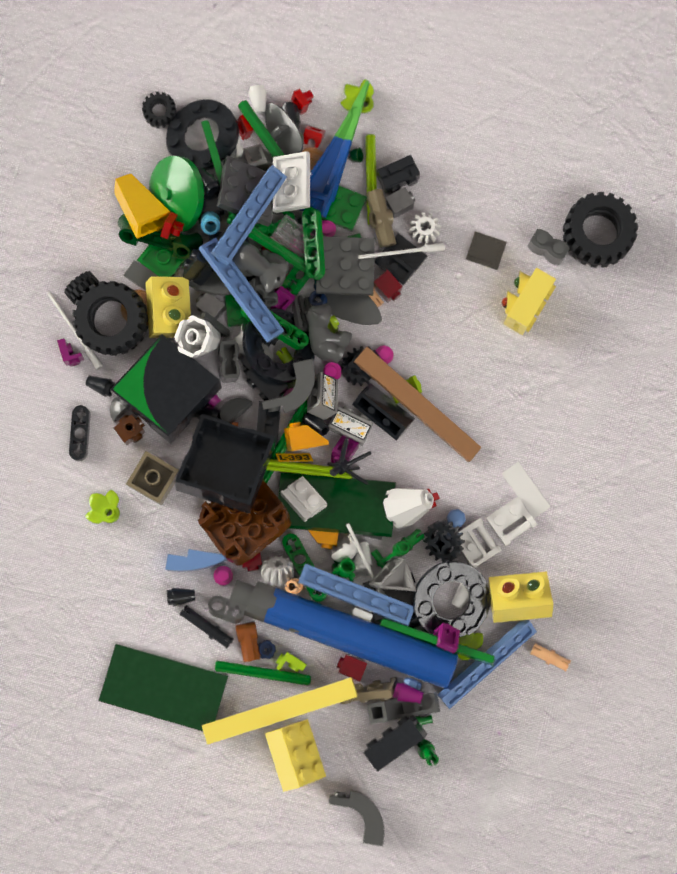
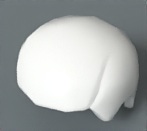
[331,534,358,562]

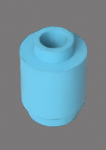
[201,211,220,235]

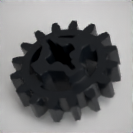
[340,346,380,386]
[423,520,465,562]

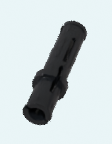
[179,605,234,649]

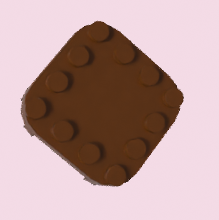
[198,480,291,566]

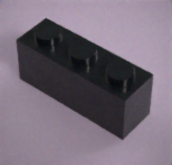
[352,383,415,441]
[363,715,427,772]

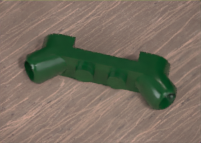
[118,214,203,259]

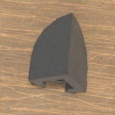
[110,398,128,422]

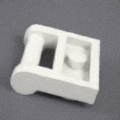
[485,497,537,547]
[458,518,502,568]

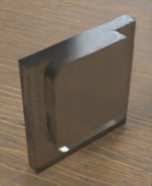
[465,231,507,270]

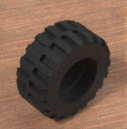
[562,192,638,268]
[72,281,148,356]

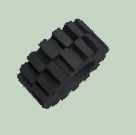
[142,91,177,129]
[64,271,99,305]

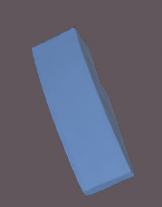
[165,549,227,572]

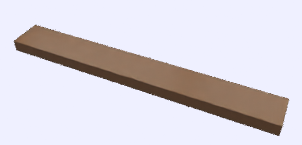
[354,347,482,462]

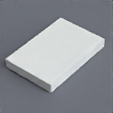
[273,151,310,213]

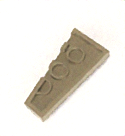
[340,677,398,704]

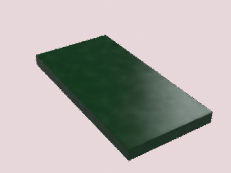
[278,472,396,537]
[98,644,229,731]

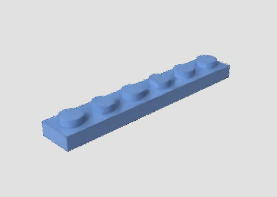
[211,165,287,265]
[199,238,284,343]
[298,564,414,626]
[438,620,537,709]

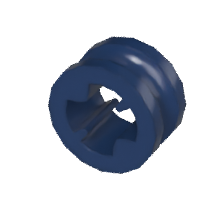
[309,290,328,306]

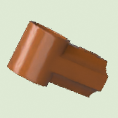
[236,621,260,662]

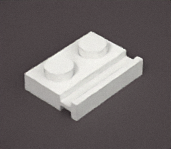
[281,476,327,522]

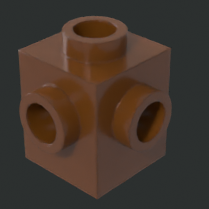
[113,414,145,445]

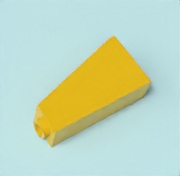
[114,173,170,239]

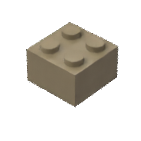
[126,451,179,506]

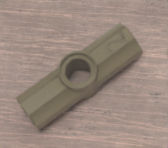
[366,189,396,248]

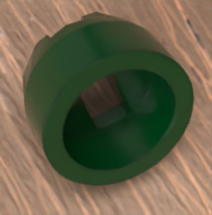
[348,147,364,163]

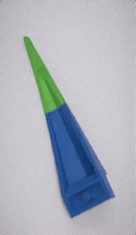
[298,80,370,218]

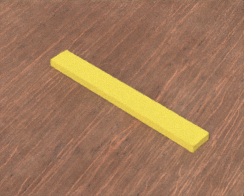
[202,677,358,745]

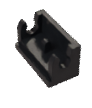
[257,401,281,443]

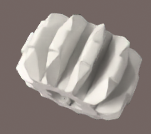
[409,212,441,245]
[261,555,294,586]

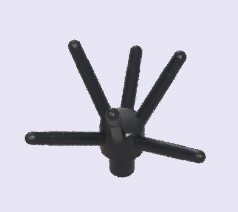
[327,438,372,485]

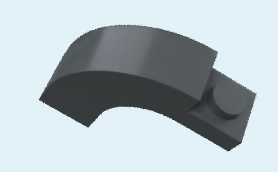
[262,358,315,413]
[367,692,440,724]
[329,790,385,846]

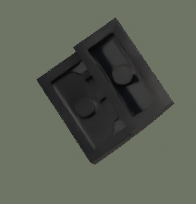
[374,233,428,286]

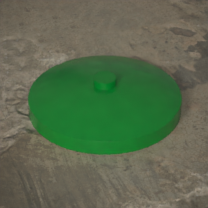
[149,156,204,233]

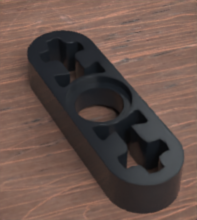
[69,405,91,461]

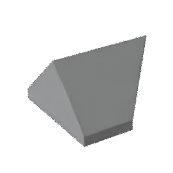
[243,144,273,171]
[369,557,416,591]

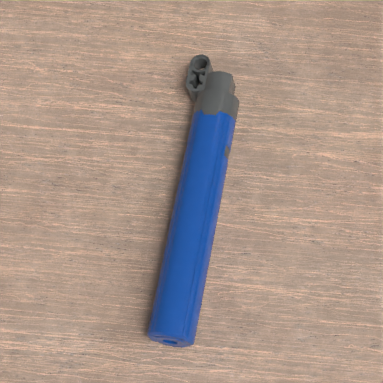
[208,580,458,689]

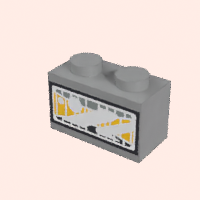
[307,372,338,420]
[329,406,373,446]

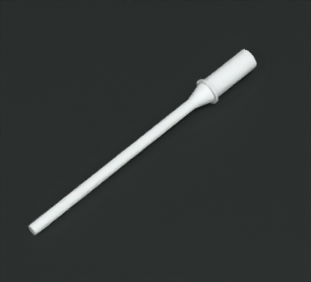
[358,243,445,259]
[47,291,103,370]
[346,523,385,595]

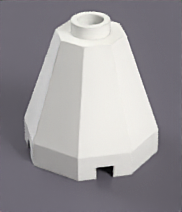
[175,315,222,358]
[383,488,434,528]

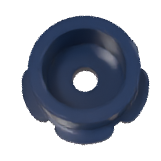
[258,640,276,659]

